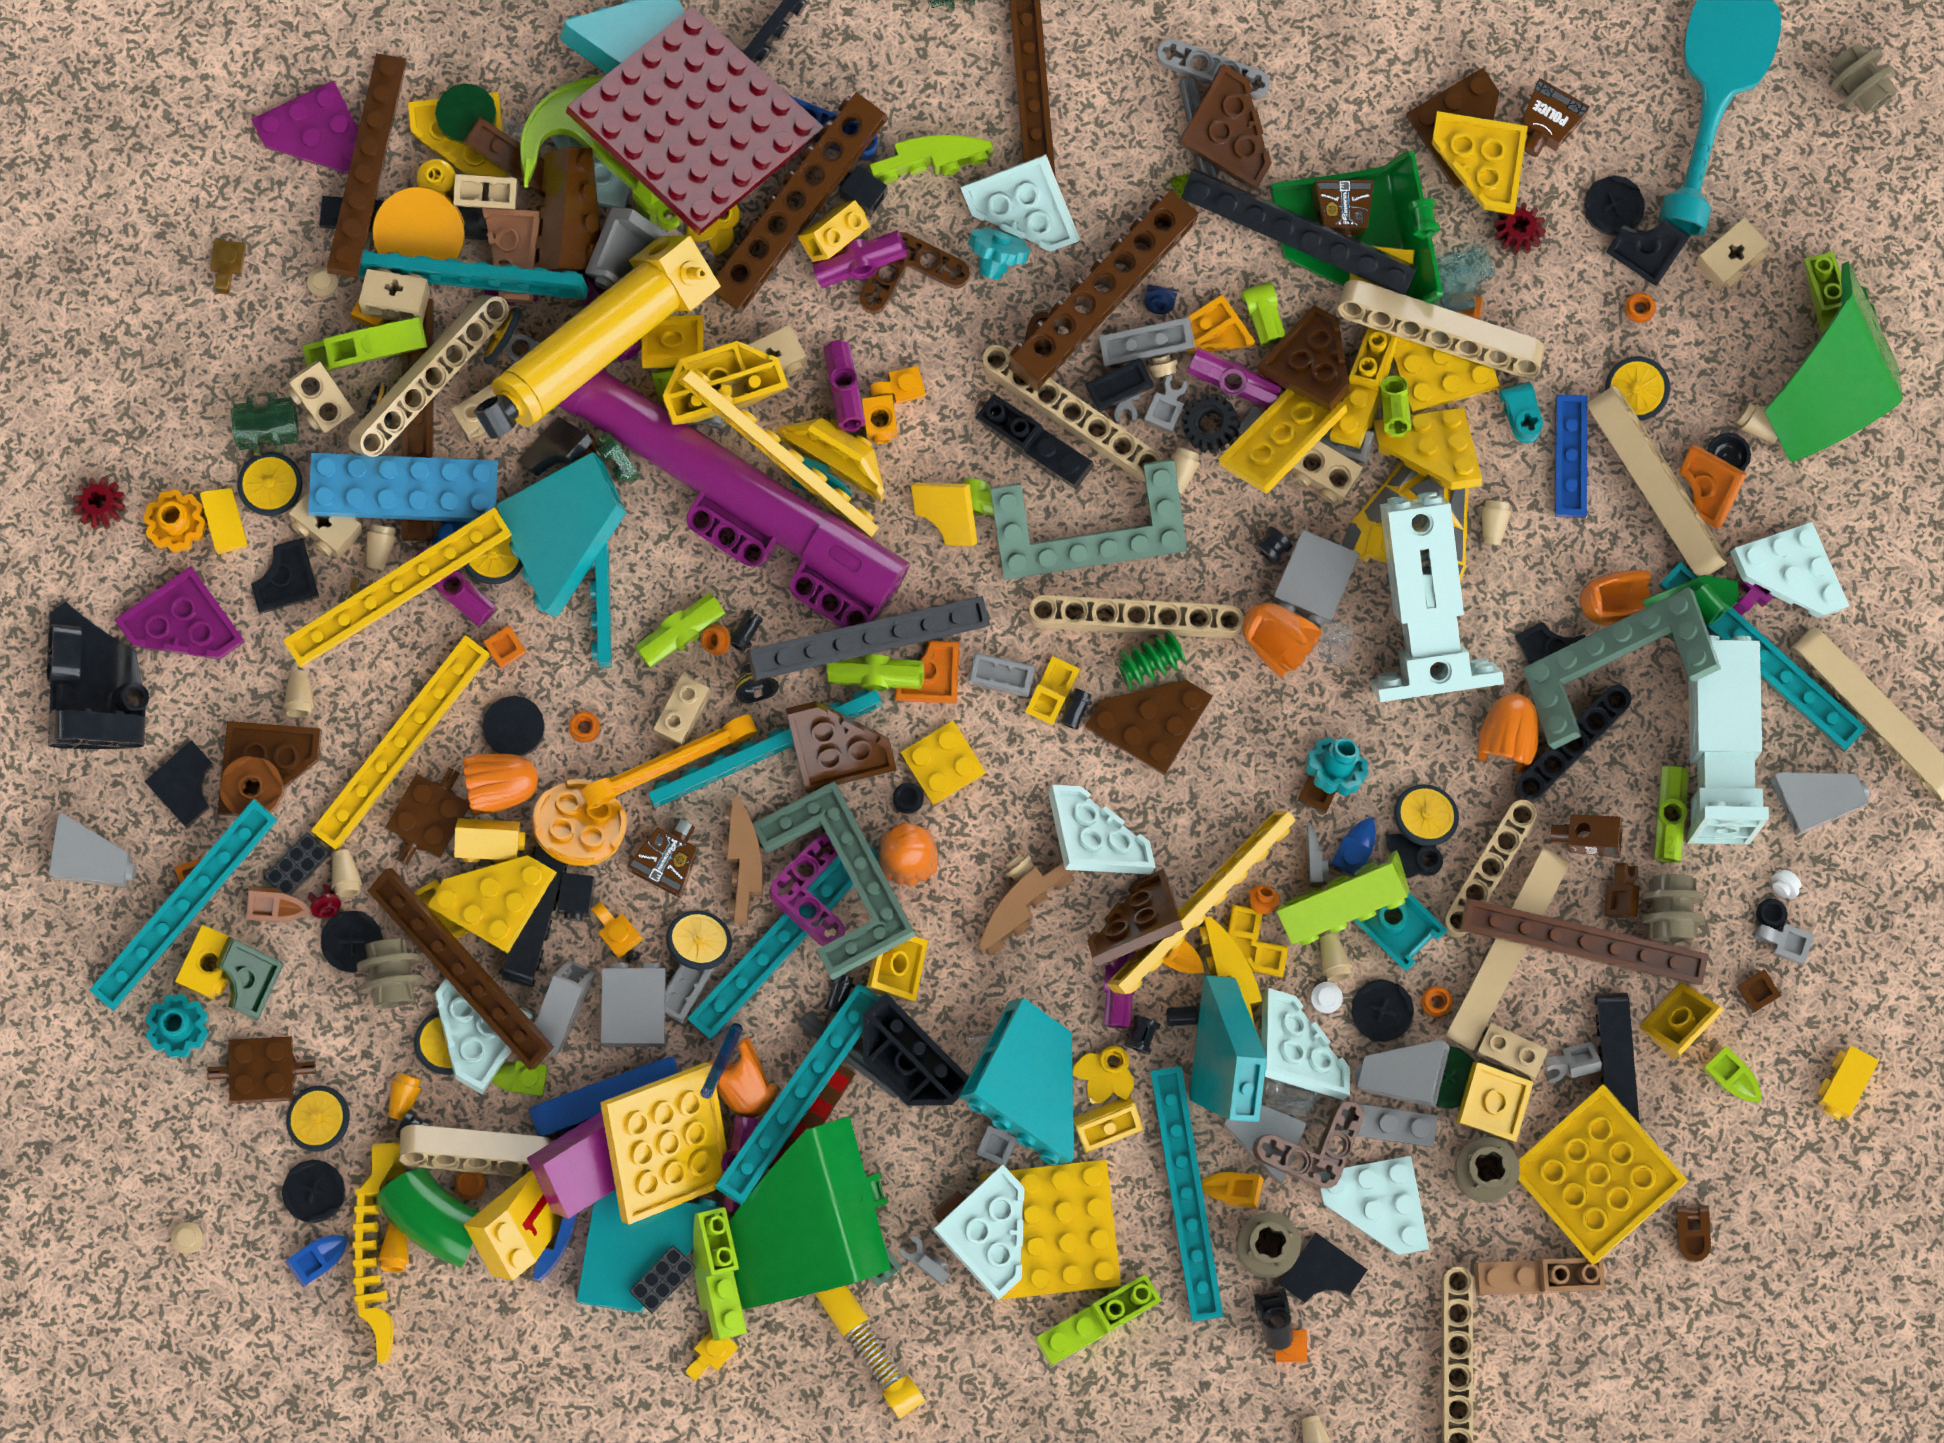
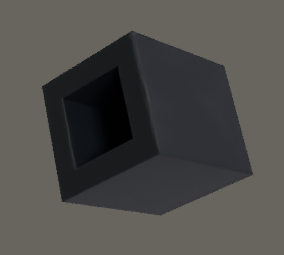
[839,165,888,218]
[557,872,596,922]

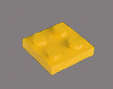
[642,315,704,369]
[900,720,986,806]
[1455,1062,1534,1142]

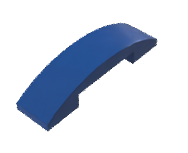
[532,1213,579,1282]

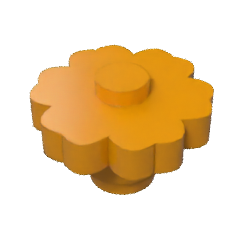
[143,489,207,553]

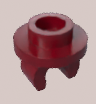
[308,883,341,918]

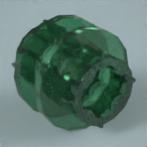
[231,391,299,456]

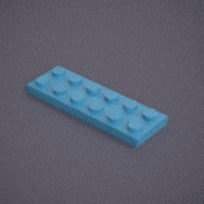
[308,453,498,522]

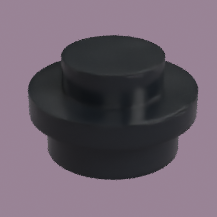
[893,783,924,814]
[1756,898,1788,930]

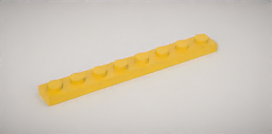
[676,369,879,537]
[283,507,512,668]
[311,635,491,851]
[1106,810,1296,994]

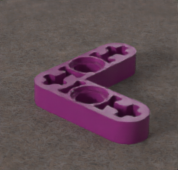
[769,834,845,947]

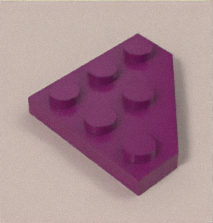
[251,81,358,174]
[115,566,245,660]

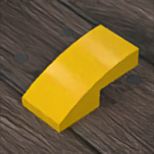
[1025,656,1081,725]

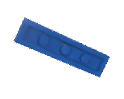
[1555,395,1588,518]

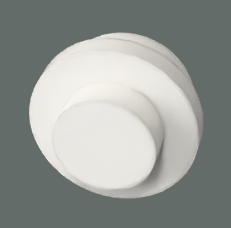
[1771,870,1801,899]
[1311,982,1343,1014]

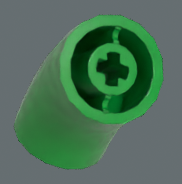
[376,1168,480,1268]

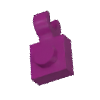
[1732,581,1774,616]

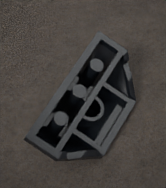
[863,993,969,1106]

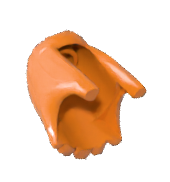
[1580,570,1651,627]
[1242,603,1322,678]
[1478,693,1539,773]
[463,754,539,815]
[878,822,938,886]
[708,1036,778,1118]

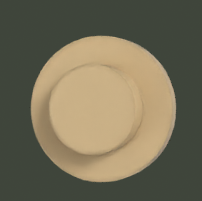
[307,267,338,298]
[1147,354,1178,377]
[1005,853,1034,882]
[171,1222,203,1254]

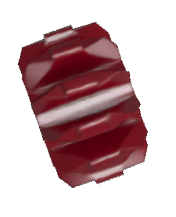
[1493,202,1546,255]
[73,477,126,530]

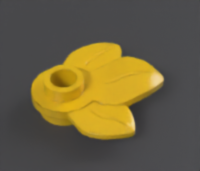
[686,204,741,256]
[1073,1046,1134,1104]

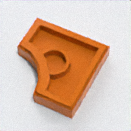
[1678,444,1747,529]
[895,640,959,704]

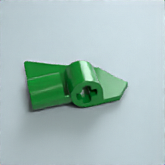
[1643,575,1739,640]

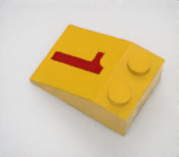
[464,1170,562,1281]

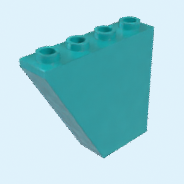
[559,0,685,74]
[496,452,627,617]
[1189,975,1267,1122]
[959,998,1074,1166]
[577,1189,721,1314]

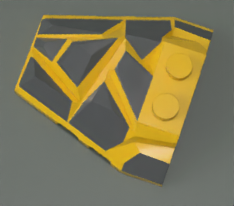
[1341,461,1469,581]

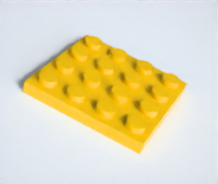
[600,1062,727,1225]
[1518,1085,1689,1265]
[981,1160,1121,1301]

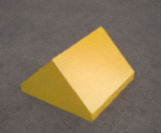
[867,936,928,1002]
[1639,982,1723,1061]

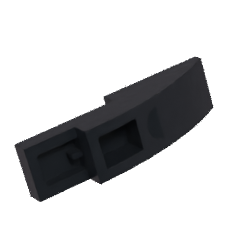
[975,393,1094,489]

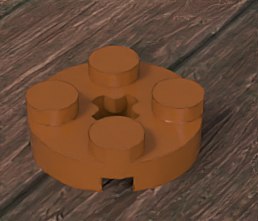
[220,756,284,816]

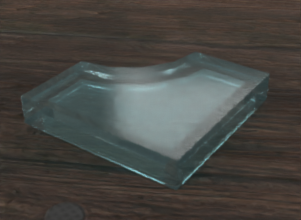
[1436,245,1495,312]

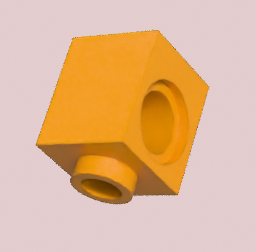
[862,395,897,445]

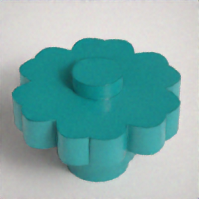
[967,227,1031,280]
[1305,737,1369,796]
[145,994,210,1059]

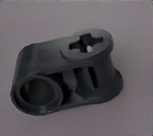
[1253,1288,1293,1350]

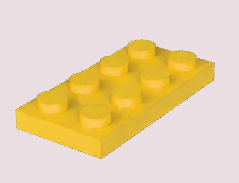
[1218,389,1347,494]

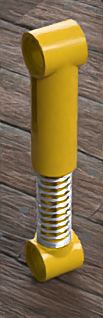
[814,1286,925,1419]

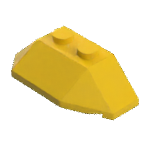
[662,341,789,425]
[776,417,884,502]

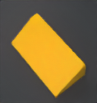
[200,488,248,555]
[1073,1096,1144,1153]

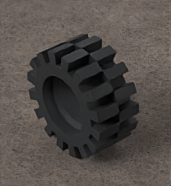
[1181,393,1240,454]

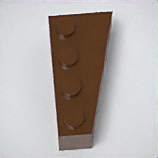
[535,147,601,275]

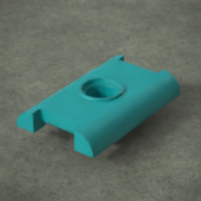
[1353,893,1448,972]

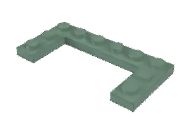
[990,459,1187,580]
[1523,587,1721,750]
[753,781,916,980]

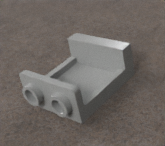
[585,207,671,290]
[1272,530,1360,627]
[601,963,667,1047]

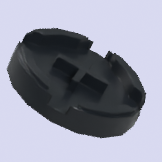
[1583,175,1645,236]
[482,696,545,757]
[321,911,383,973]
[1351,979,1414,1043]
[282,1159,346,1223]

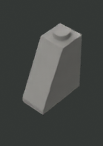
[1770,772,1870,836]
[49,813,136,888]
[535,960,597,1055]
[1355,1040,1450,1108]
[1220,1105,1307,1185]

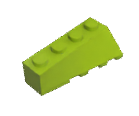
[1277,850,1410,946]

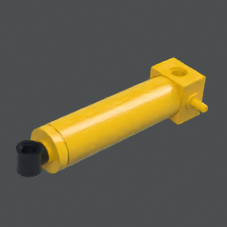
[474,235,721,439]

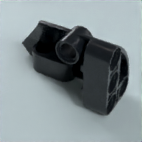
[47,602,150,749]

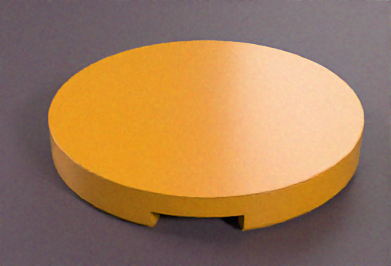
[373,187,465,261]
[532,779,627,866]

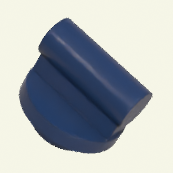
[1144,284,1178,315]

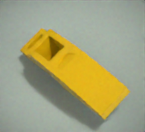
[1330,327,1398,449]
[1199,916,1262,1029]

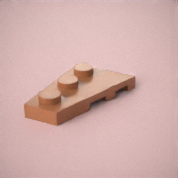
[482,208,543,304]

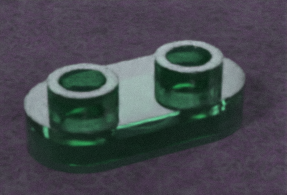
[596,431,640,486]

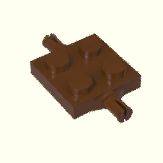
[385,767,470,866]
[207,1036,316,1104]

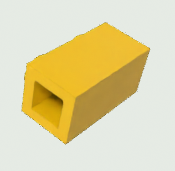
[797,200,870,262]
[454,818,526,863]
[1817,1045,1879,1120]

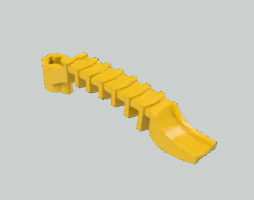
[352,1142,407,1364]

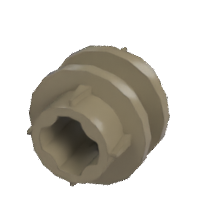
[1828,43,1898,115]
[1641,874,1705,943]
[357,938,423,1009]
[1454,1137,1520,1203]
[1236,1212,1301,1278]

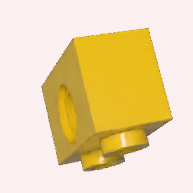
[175,925,232,1001]

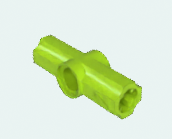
[634,592,726,669]
[827,654,924,691]
[1653,766,1689,863]

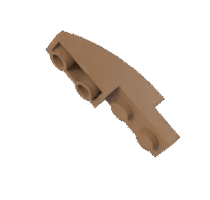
[722,797,764,927]
[979,862,1076,956]
[1474,1258,1605,1296]

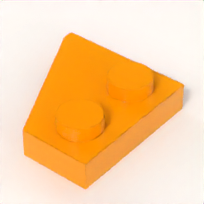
[1186,294,1255,355]

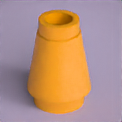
[387,1072,422,1121]
[377,1224,409,1273]

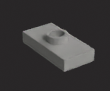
[968,653,1035,698]
[665,964,714,1024]

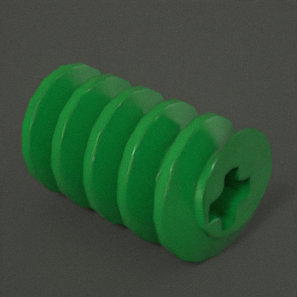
[1118,631,1187,690]

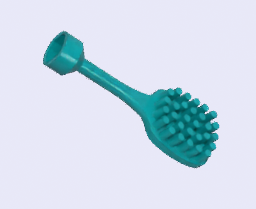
[1658,0,1781,236]

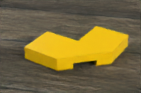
[1227,904,1289,978]

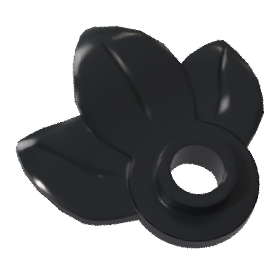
[1386,834,1443,878]

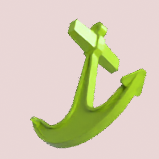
[520,76,681,230]

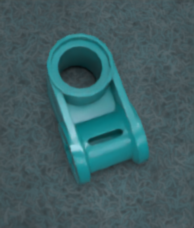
[1499,381,1543,444]

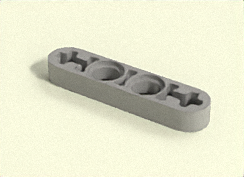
[1157,39,1270,100]

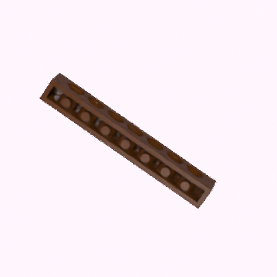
[713,92,888,313]
[1009,190,1199,392]

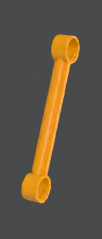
[581,714,758,809]

